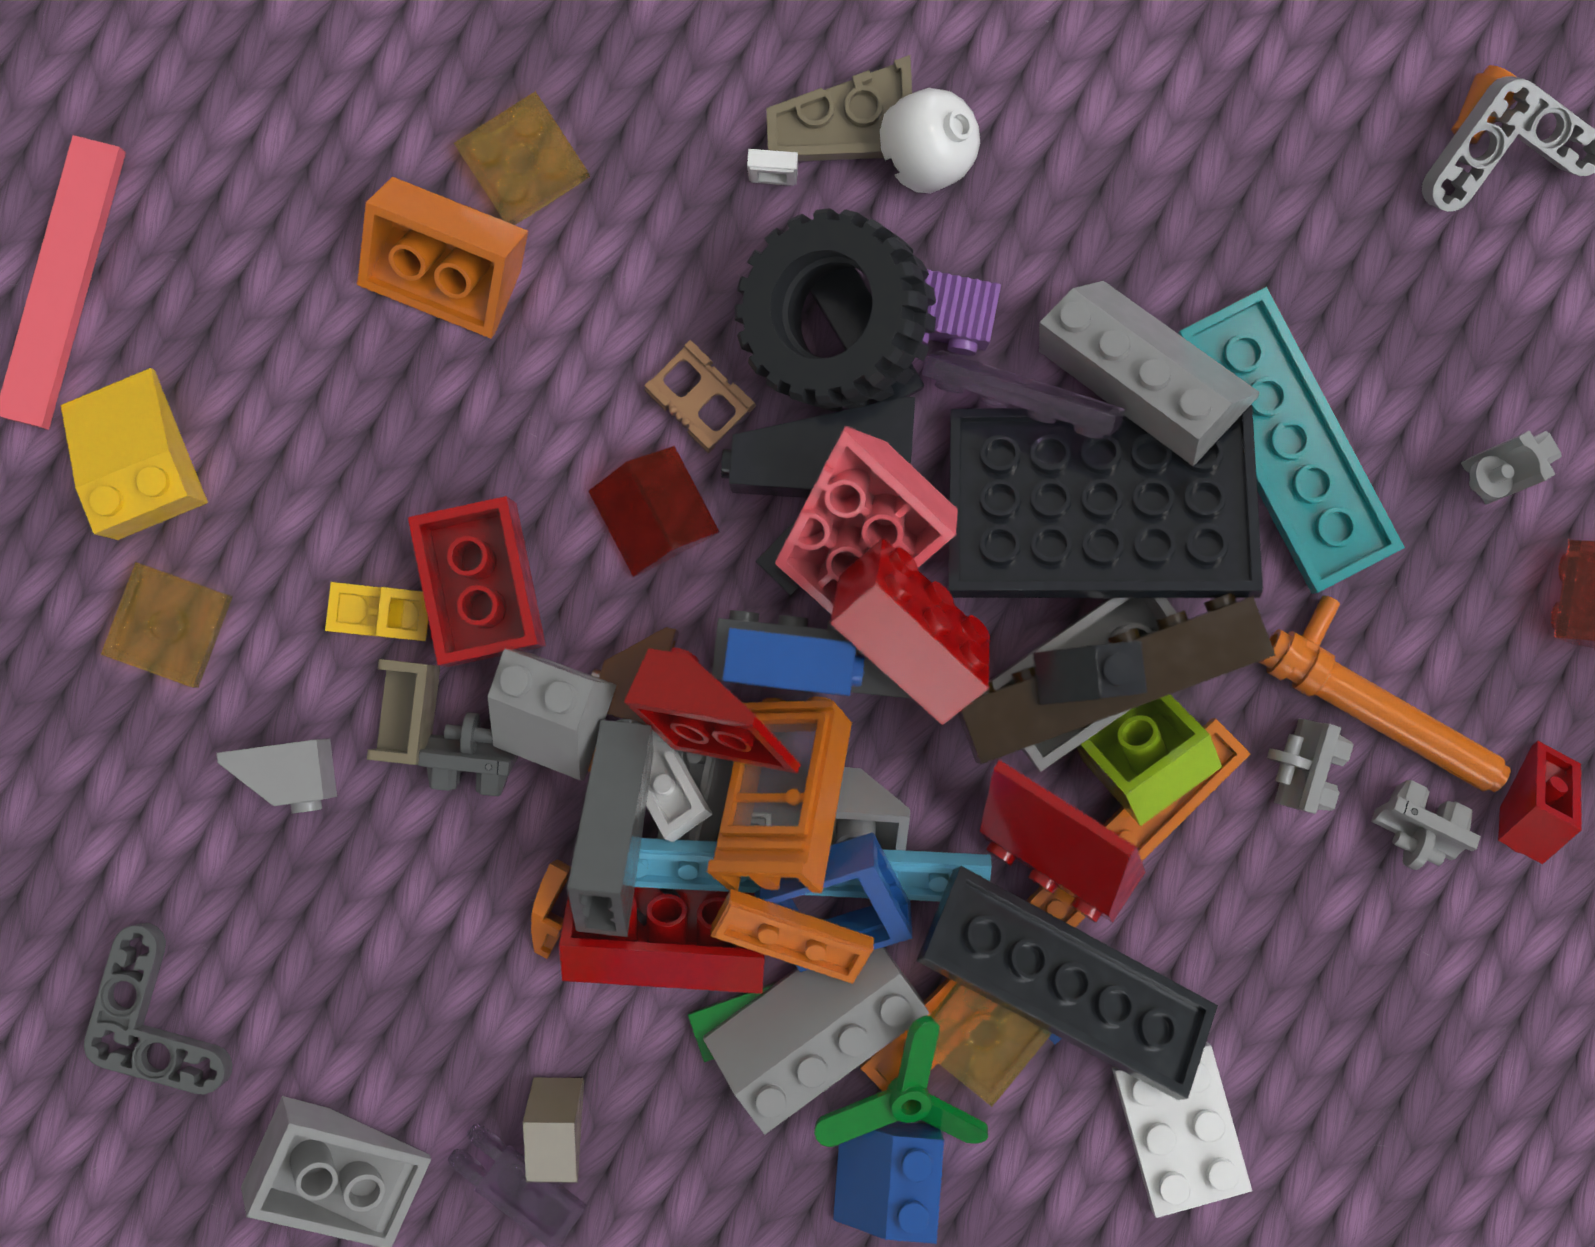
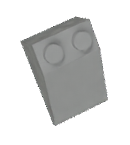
[241,1096,431,1247]

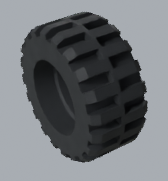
[735,208,936,411]

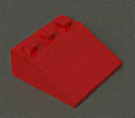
[980,760,1146,923]

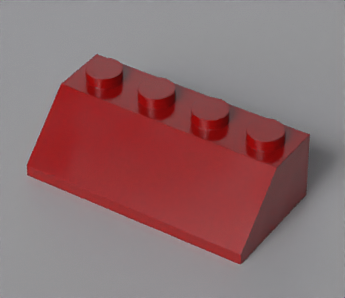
[559,887,765,994]

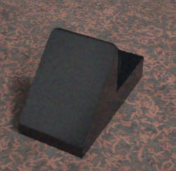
[1033,640,1147,705]

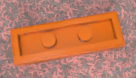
[711,889,874,984]

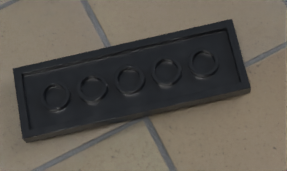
[916,866,1218,1100]

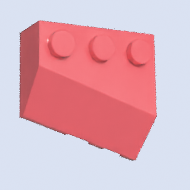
[775,426,958,615]

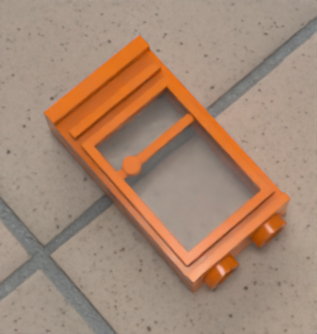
[707,696,852,893]

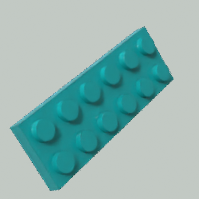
[1178,287,1405,594]

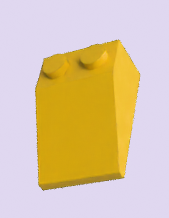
[61,368,208,540]

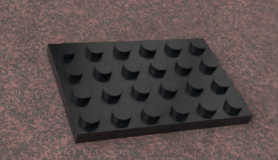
[948,405,1263,598]

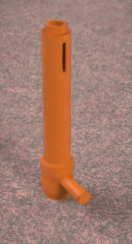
[1259,595,1511,792]

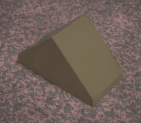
[523,1077,584,1183]

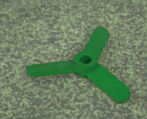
[814,1015,988,1147]

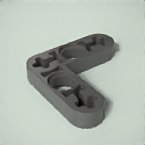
[84,923,233,1095]

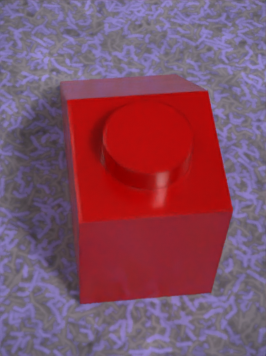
[1498,740,1582,865]

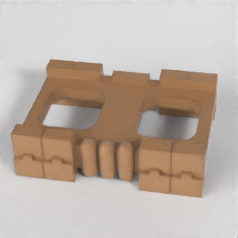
[644,340,756,454]

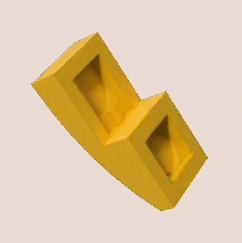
[325,582,428,642]

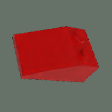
[624,648,801,774]

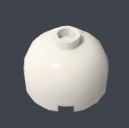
[880,88,980,193]

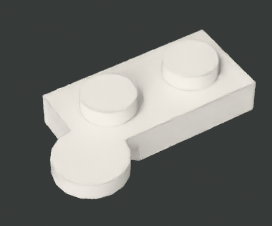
[646,730,713,842]

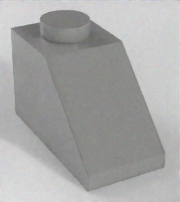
[216,738,337,813]

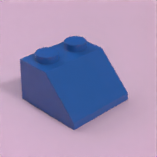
[833,1121,944,1244]

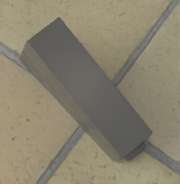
[567,719,654,937]

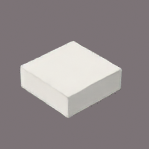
[747,149,798,186]

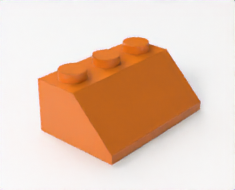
[357,176,528,339]

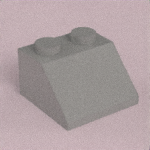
[488,648,617,780]

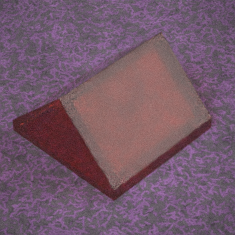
[588,446,720,577]

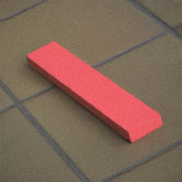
[0,135,126,430]

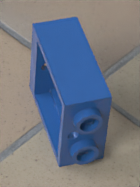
[723,628,865,696]
[754,832,913,972]

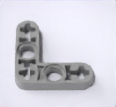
[1422,76,1595,212]

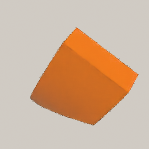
[531,859,571,959]

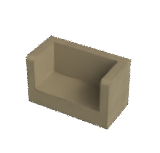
[367,659,441,765]

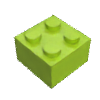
[1076,694,1222,826]

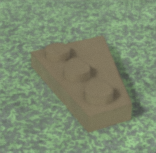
[766,55,912,161]

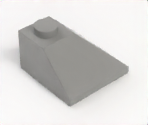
[831,767,910,851]

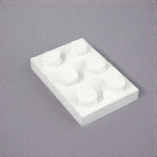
[1112,1041,1252,1218]

